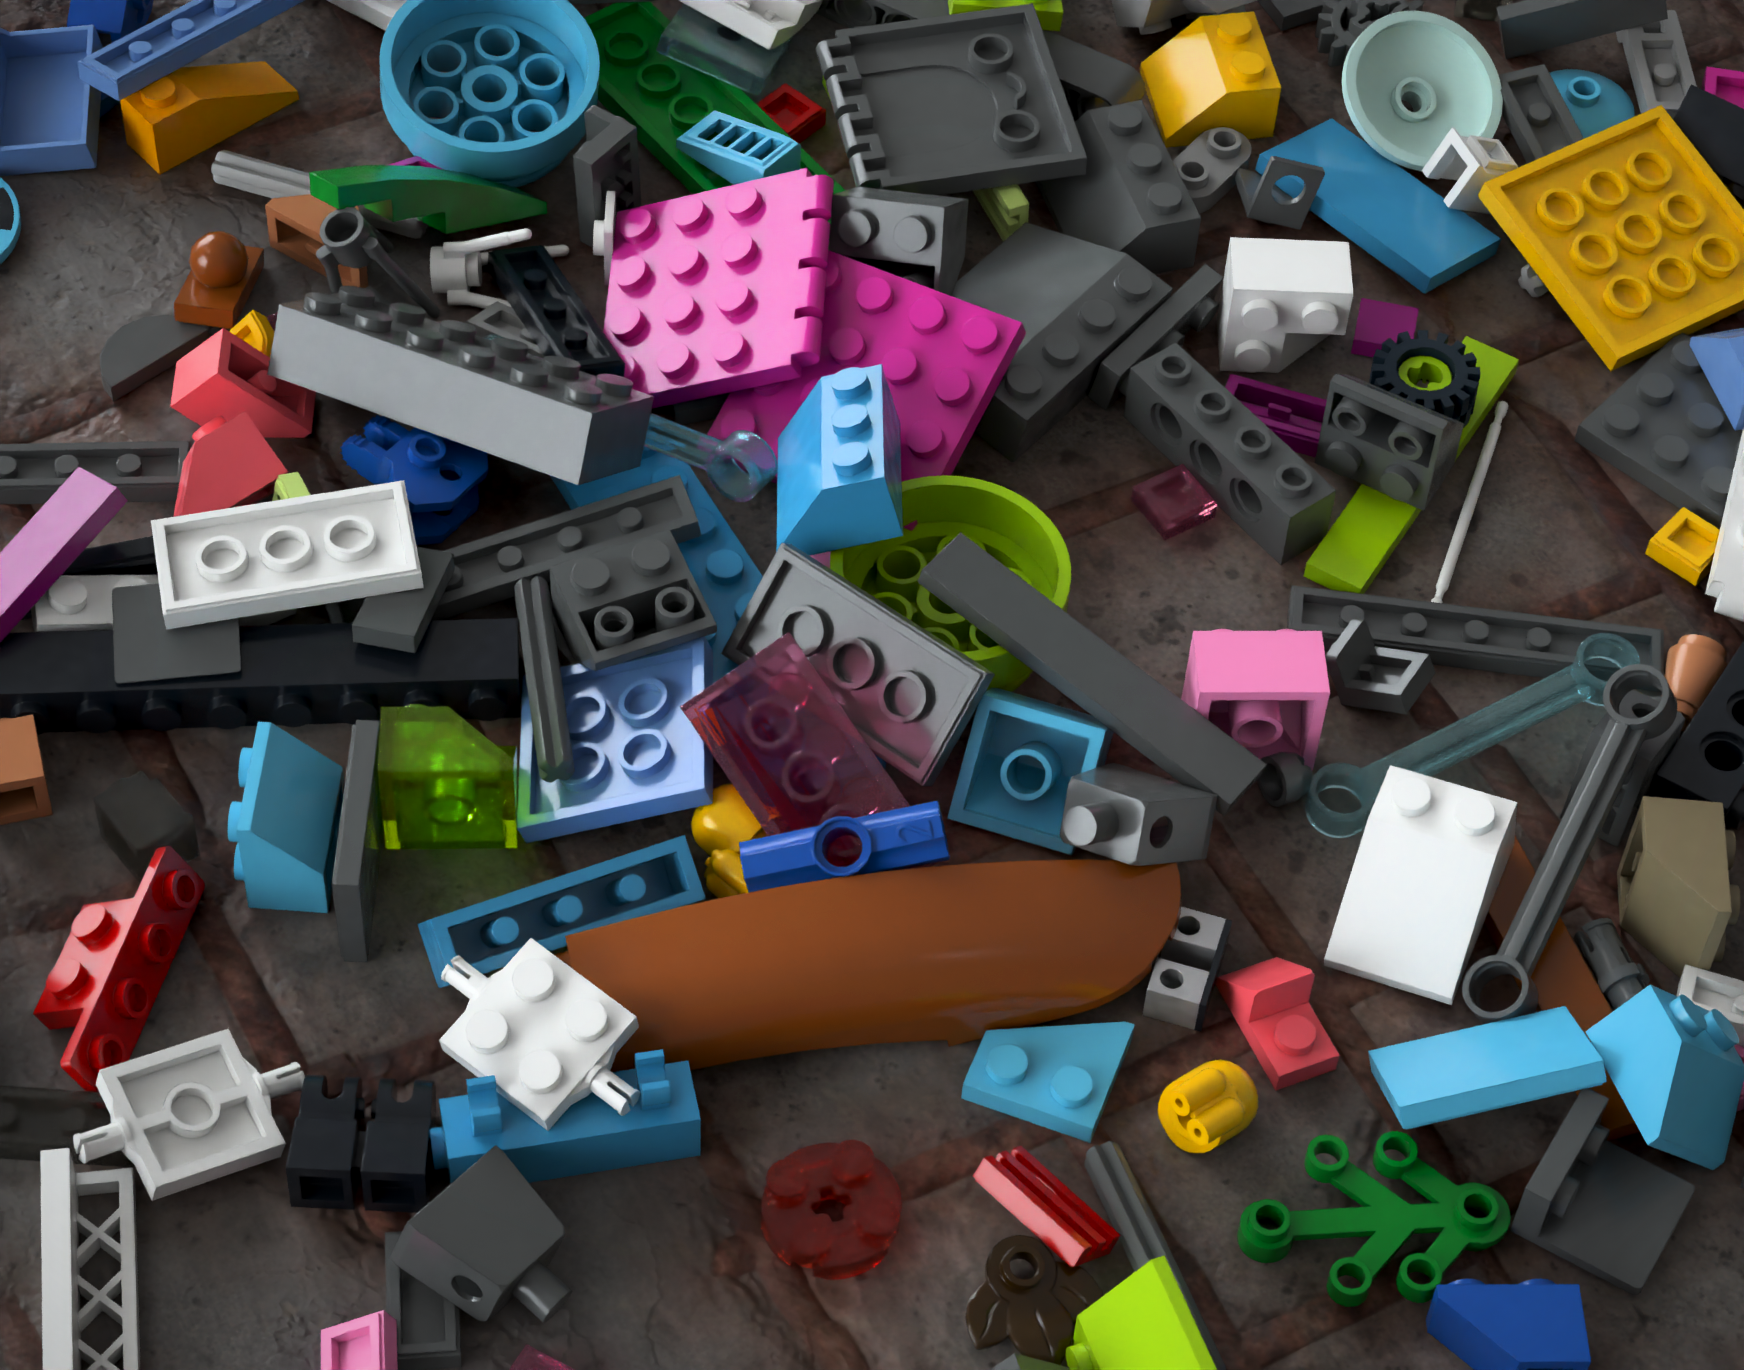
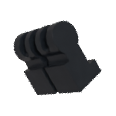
[286,1075,436,1213]

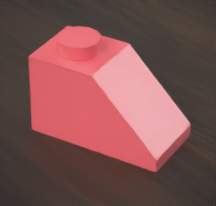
[170,328,316,438]
[173,411,288,517]

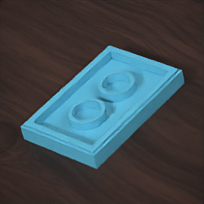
[1368,1006,1607,1130]

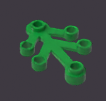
[1237,1131,1511,1307]

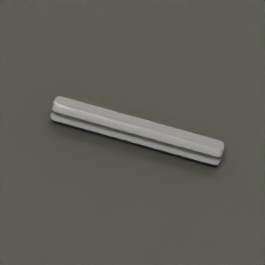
[211,150,428,239]

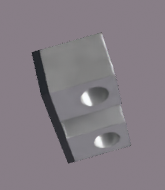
[1143,907,1232,1032]

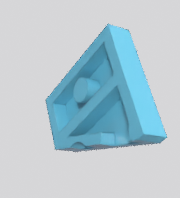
[961,1021,1135,1143]

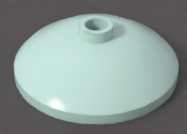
[1342,10,1503,171]

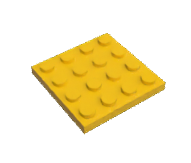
[1478,105,1744,372]

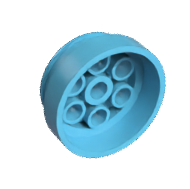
[380,0,600,187]

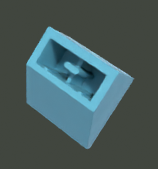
[228,722,345,913]

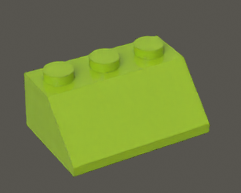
[1066,1255,1217,1370]

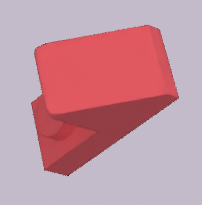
[1216,957,1340,1091]

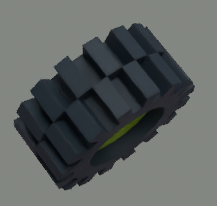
[1369,330,1480,428]

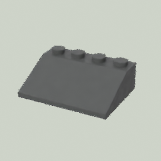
[951,223,1173,463]

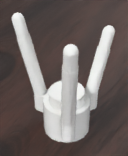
[430,228,569,309]

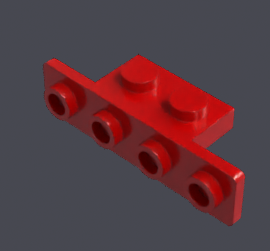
[33,846,205,1102]

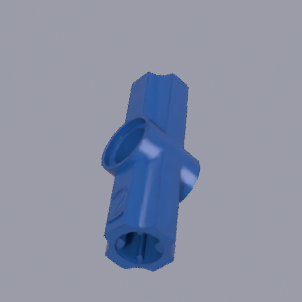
[739,801,950,893]

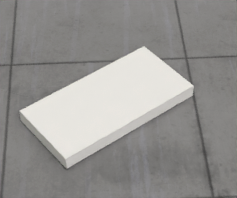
[151,480,424,630]

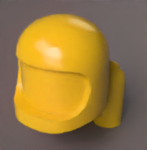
[691,784,786,898]
[1157,1059,1258,1153]

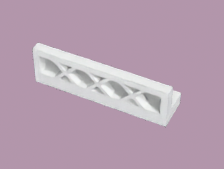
[40,1148,141,1370]

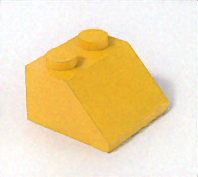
[1140,11,1281,148]

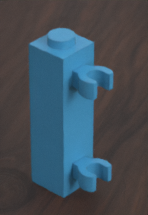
[430,1049,701,1184]

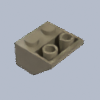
[1617,796,1740,978]

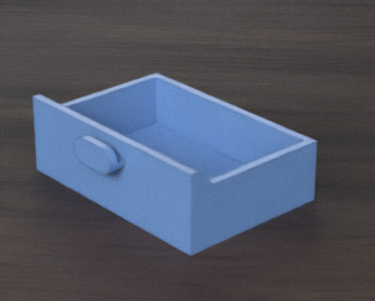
[0,25,103,176]

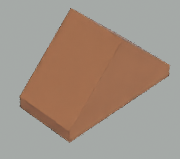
[265,194,369,288]

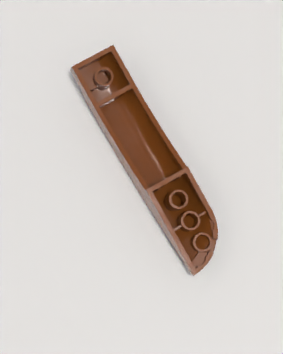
[554,860,1182,1072]

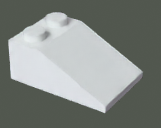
[1324,765,1517,1005]

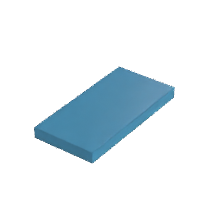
[1255,118,1501,293]

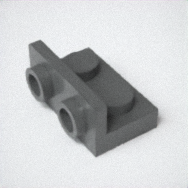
[573,105,641,248]

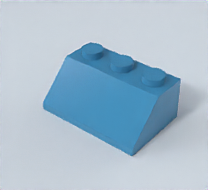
[776,364,903,555]

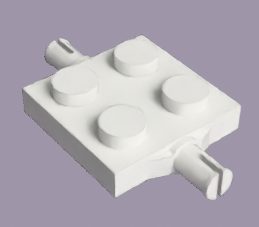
[439,938,640,1131]
[73,1029,305,1201]

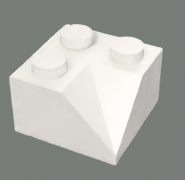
[1217,237,1353,373]

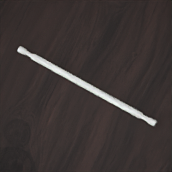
[1431,401,1509,603]

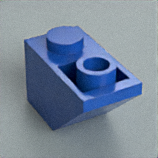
[1425,1279,1591,1370]

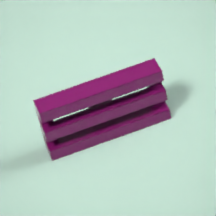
[1225,374,1327,458]

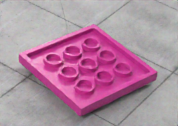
[701,250,1026,531]

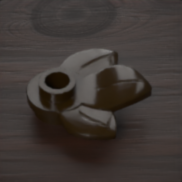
[965,1235,1104,1365]

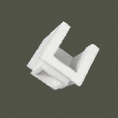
[1422,127,1518,214]

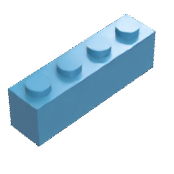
[417,835,706,988]

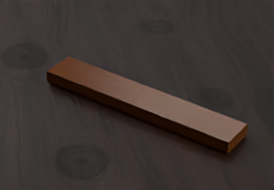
[1484,836,1640,1141]

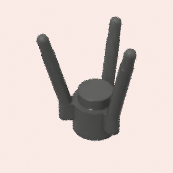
[316,207,440,318]

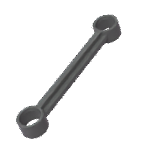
[1462,664,1677,1024]

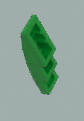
[309,165,547,234]

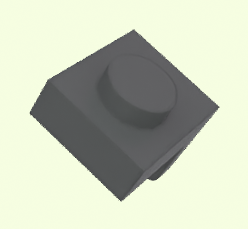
[1326,619,1436,714]

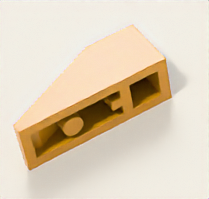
[120,61,299,175]

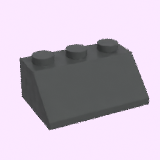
[1035,100,1201,274]

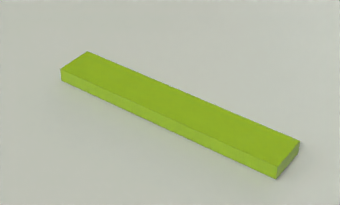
[1303,336,1519,594]

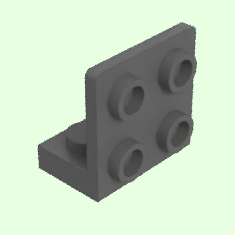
[1510,1088,1695,1295]

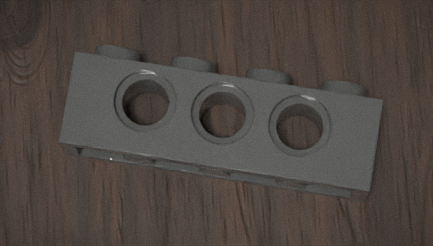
[1123,343,1336,565]

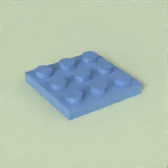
[517,636,713,843]

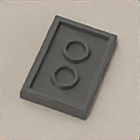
[332,720,388,962]

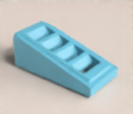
[676,110,801,185]

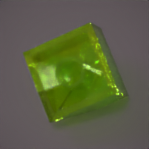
[378,704,519,849]

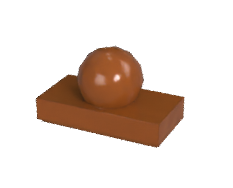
[174,231,264,329]

